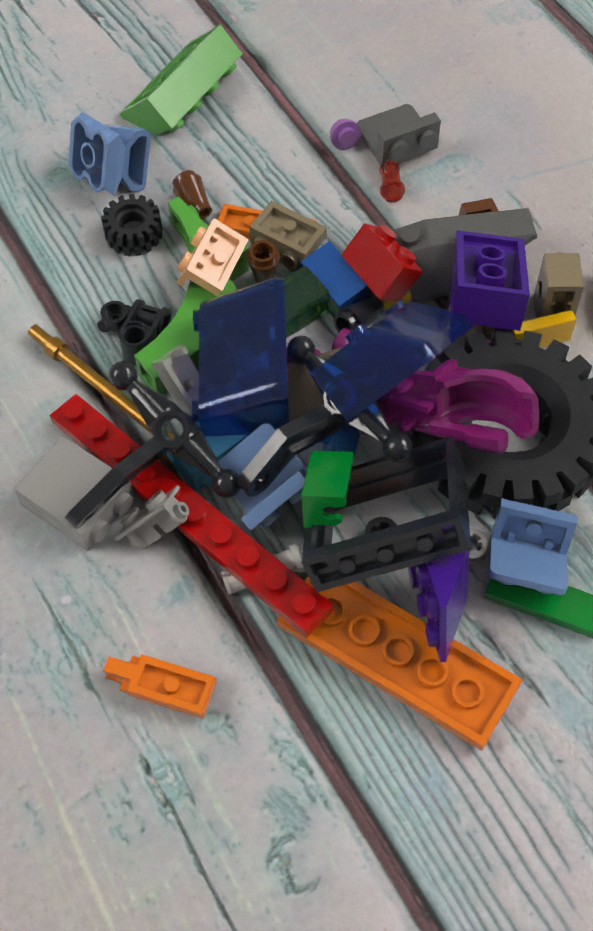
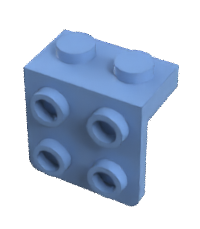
[218,423,307,530]
[488,498,577,595]

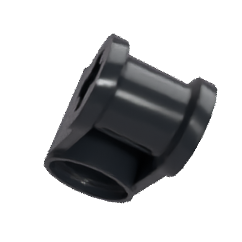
[118,299,172,366]

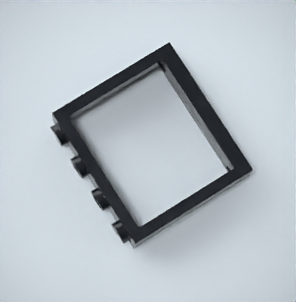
[301,436,471,592]

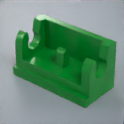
[301,451,354,528]

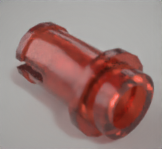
[379,161,405,203]

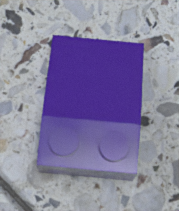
[450,230,530,331]

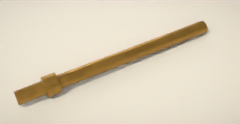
[28,324,177,439]

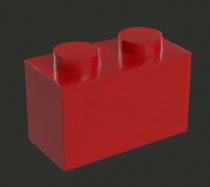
[341,223,424,303]

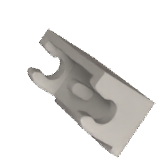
[151,344,221,423]

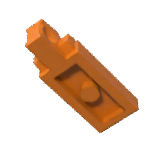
[103,654,217,719]

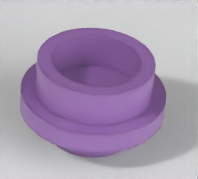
[330,119,361,150]

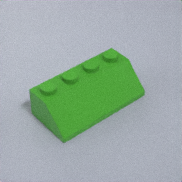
[119,24,243,136]

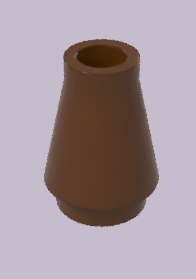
[172,170,212,219]
[246,240,280,288]

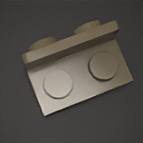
[250,200,327,274]

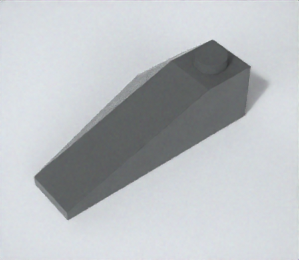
[393,208,538,305]

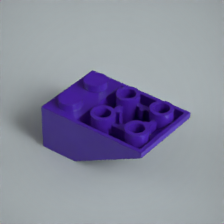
[408,525,470,663]

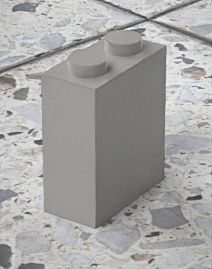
[13,436,135,551]

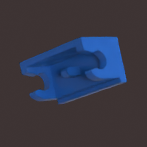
[300,241,372,309]

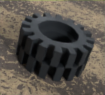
[101,194,163,256]

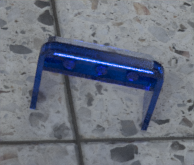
[311,300,474,422]

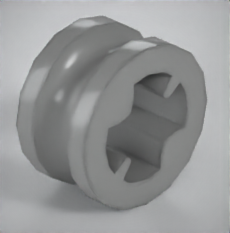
[469,528,488,566]

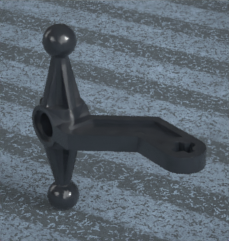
[237,335,413,497]
[65,361,241,529]

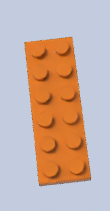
[276,576,523,751]

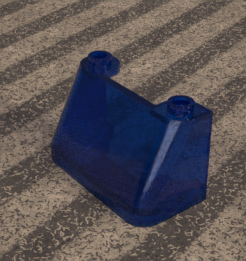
[192,278,289,436]

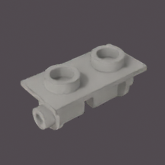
[114,485,189,549]

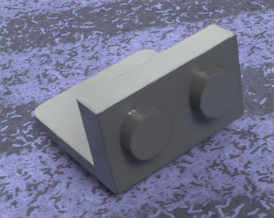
[357,104,441,168]

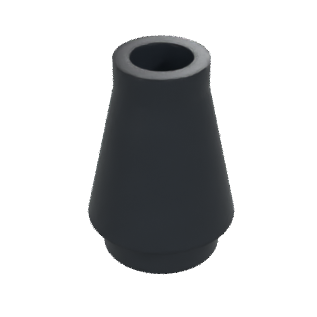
[334,295,384,338]

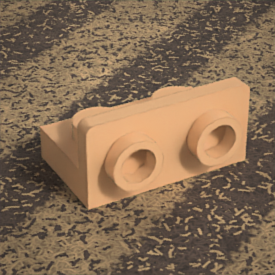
[176,218,248,297]

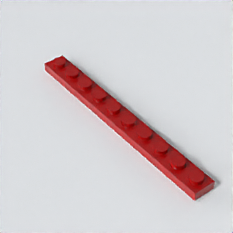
[49,394,334,638]

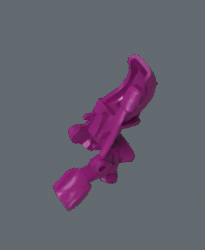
[266,328,539,454]

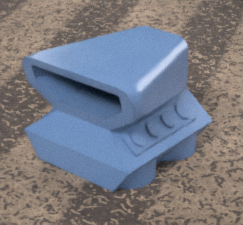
[68,112,151,196]

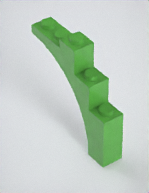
[134,196,249,395]

